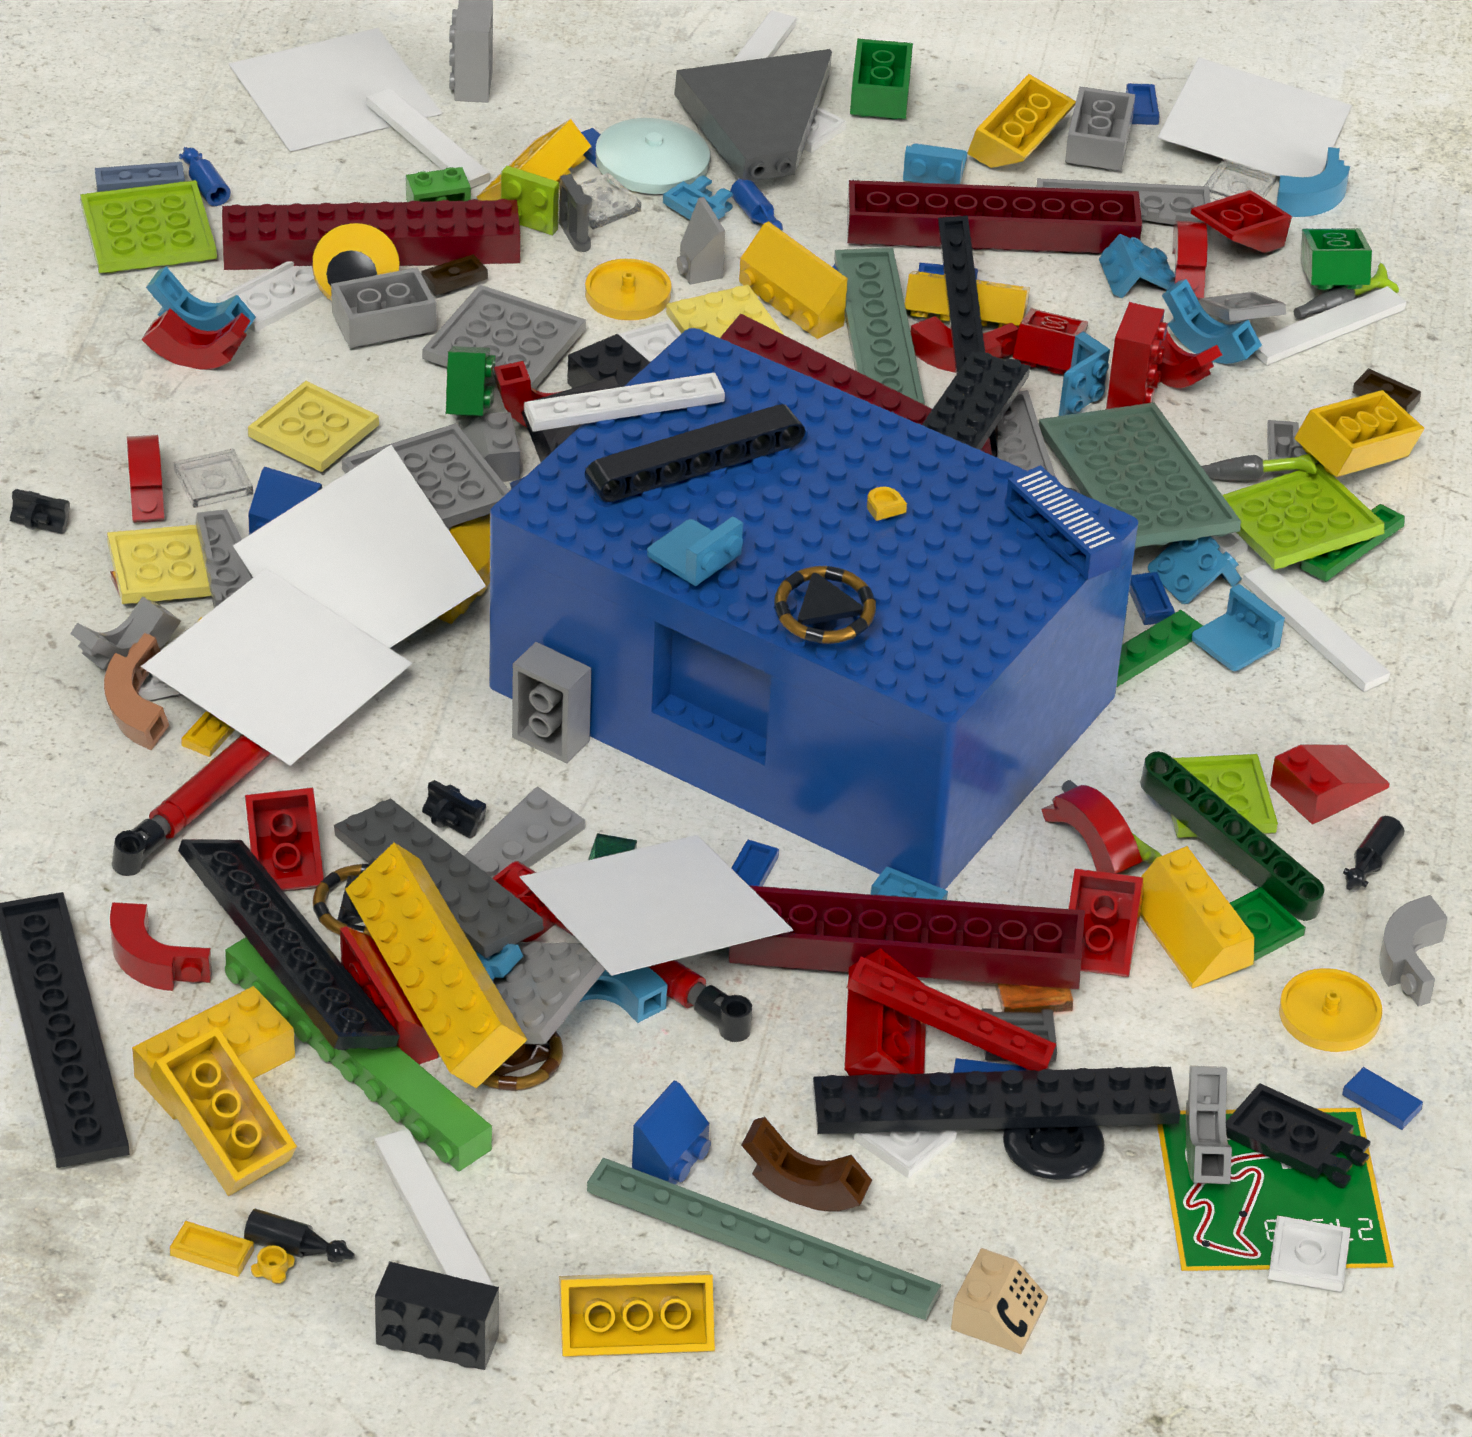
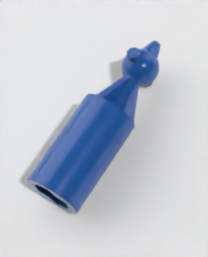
[179,147,231,206]
[730,179,783,231]

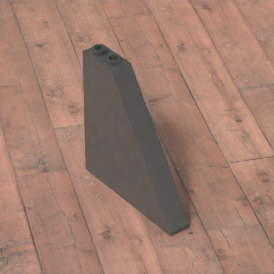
[674,49,832,181]

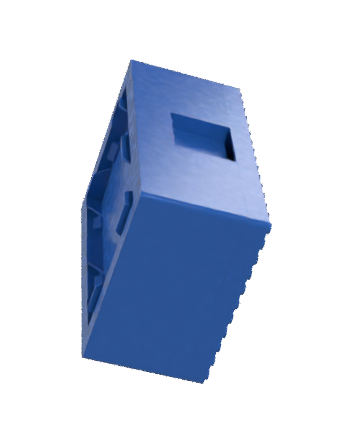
[489,328,1138,890]

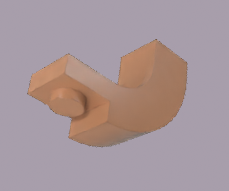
[104,633,169,750]

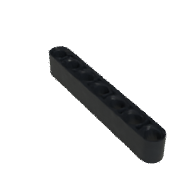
[584,404,806,502]

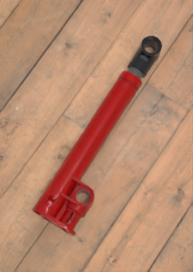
[112,734,271,876]
[492,861,752,1042]

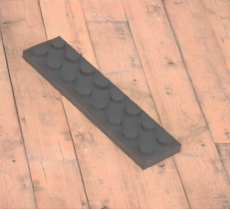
[334,798,544,958]

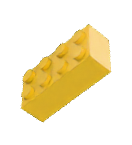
[1294,390,1425,477]
[132,986,295,1120]
[149,1026,297,1196]

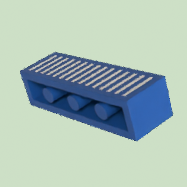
[1006,465,1123,580]

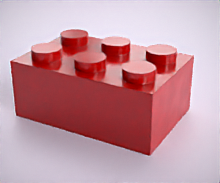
[1106,302,1168,409]

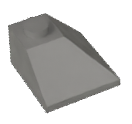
[676,197,725,285]

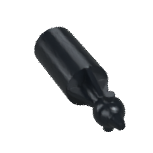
[1343,815,1405,890]
[244,1208,355,1262]

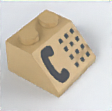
[951,1248,1048,1354]

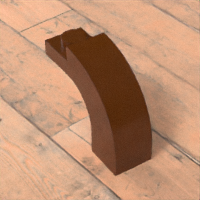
[741,1117,872,1211]

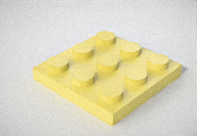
[666,284,784,338]
[248,381,379,472]
[107,525,211,604]

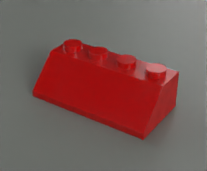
[340,926,438,1065]
[844,948,926,1076]

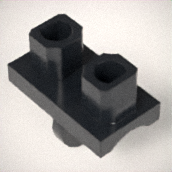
[10,489,70,534]
[422,780,487,838]

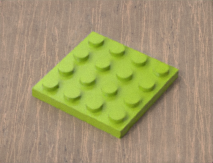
[80,180,217,273]
[1222,464,1384,570]

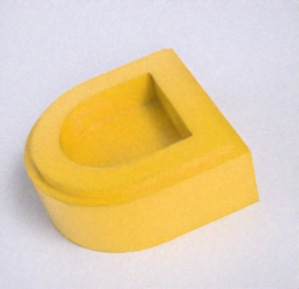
[867,487,907,521]

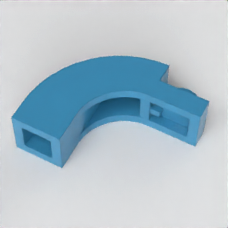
[1276,147,1350,217]
[146,266,256,332]
[1162,279,1262,364]
[580,967,667,1023]

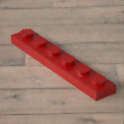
[846,956,1056,1071]

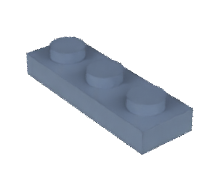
[95,162,185,192]

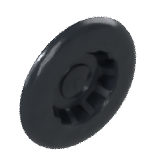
[1003,1126,1105,1180]

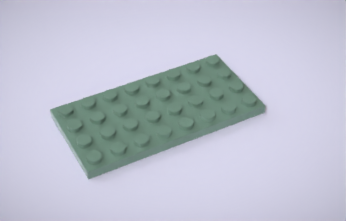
[1039,402,1241,549]

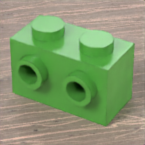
[406,167,471,202]

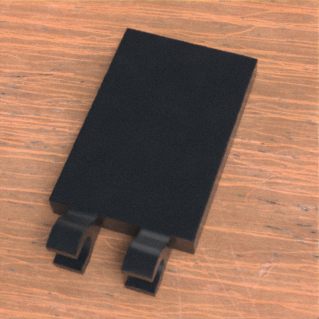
[1226,1083,1371,1188]

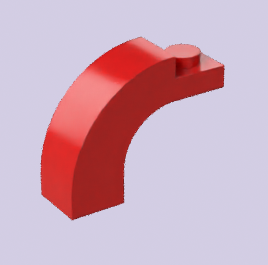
[1172,220,1207,301]
[141,308,250,369]
[910,316,1019,373]
[1157,330,1222,388]
[493,361,562,427]
[127,435,165,523]
[1041,785,1143,874]
[110,902,212,991]

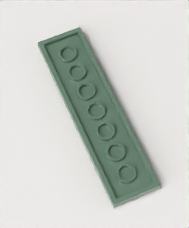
[834,248,925,405]

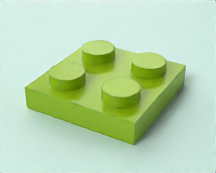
[501,166,559,236]

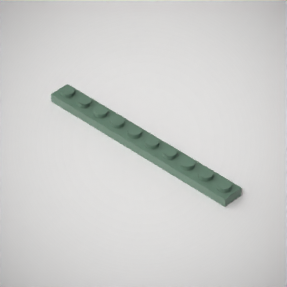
[587,1157,941,1320]

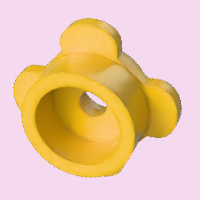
[251,1245,295,1283]

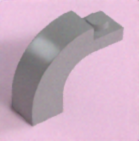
[70,596,181,670]
[1379,895,1448,1007]
[1186,1065,1232,1184]

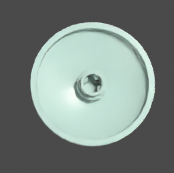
[595,118,710,194]

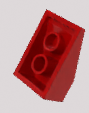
[1190,190,1292,253]
[1012,308,1088,374]
[1270,744,1390,825]
[245,787,324,891]
[1068,868,1144,977]

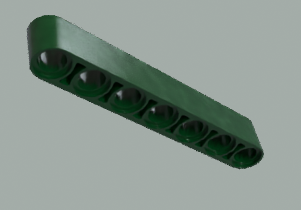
[1140,751,1325,921]

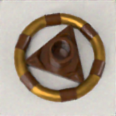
[482,1031,563,1091]

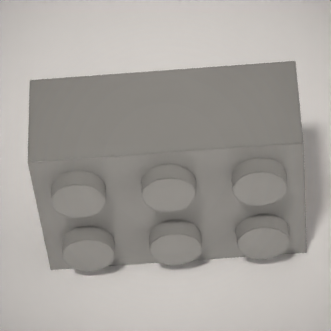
[449,0,493,103]
[1065,86,1135,171]
[331,267,436,348]
[512,642,591,764]

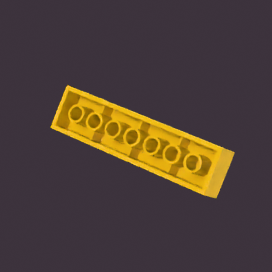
[345,842,527,1088]

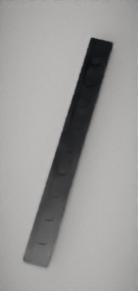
[938,216,998,457]

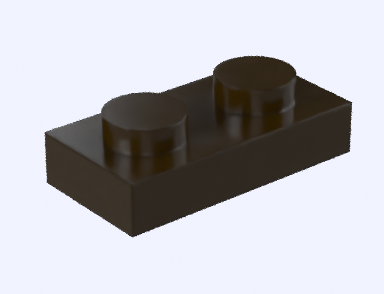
[421,254,488,296]
[1352,368,1421,413]

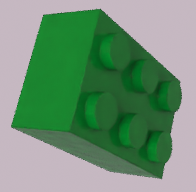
[850,38,913,119]
[1301,228,1372,289]
[445,346,496,416]

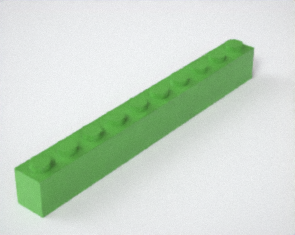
[225,937,492,1172]

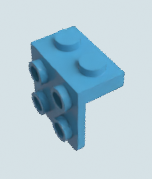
[903,143,967,184]
[1099,234,1175,298]
[1058,331,1110,416]
[647,516,743,586]
[1148,536,1242,604]
[1192,584,1285,671]

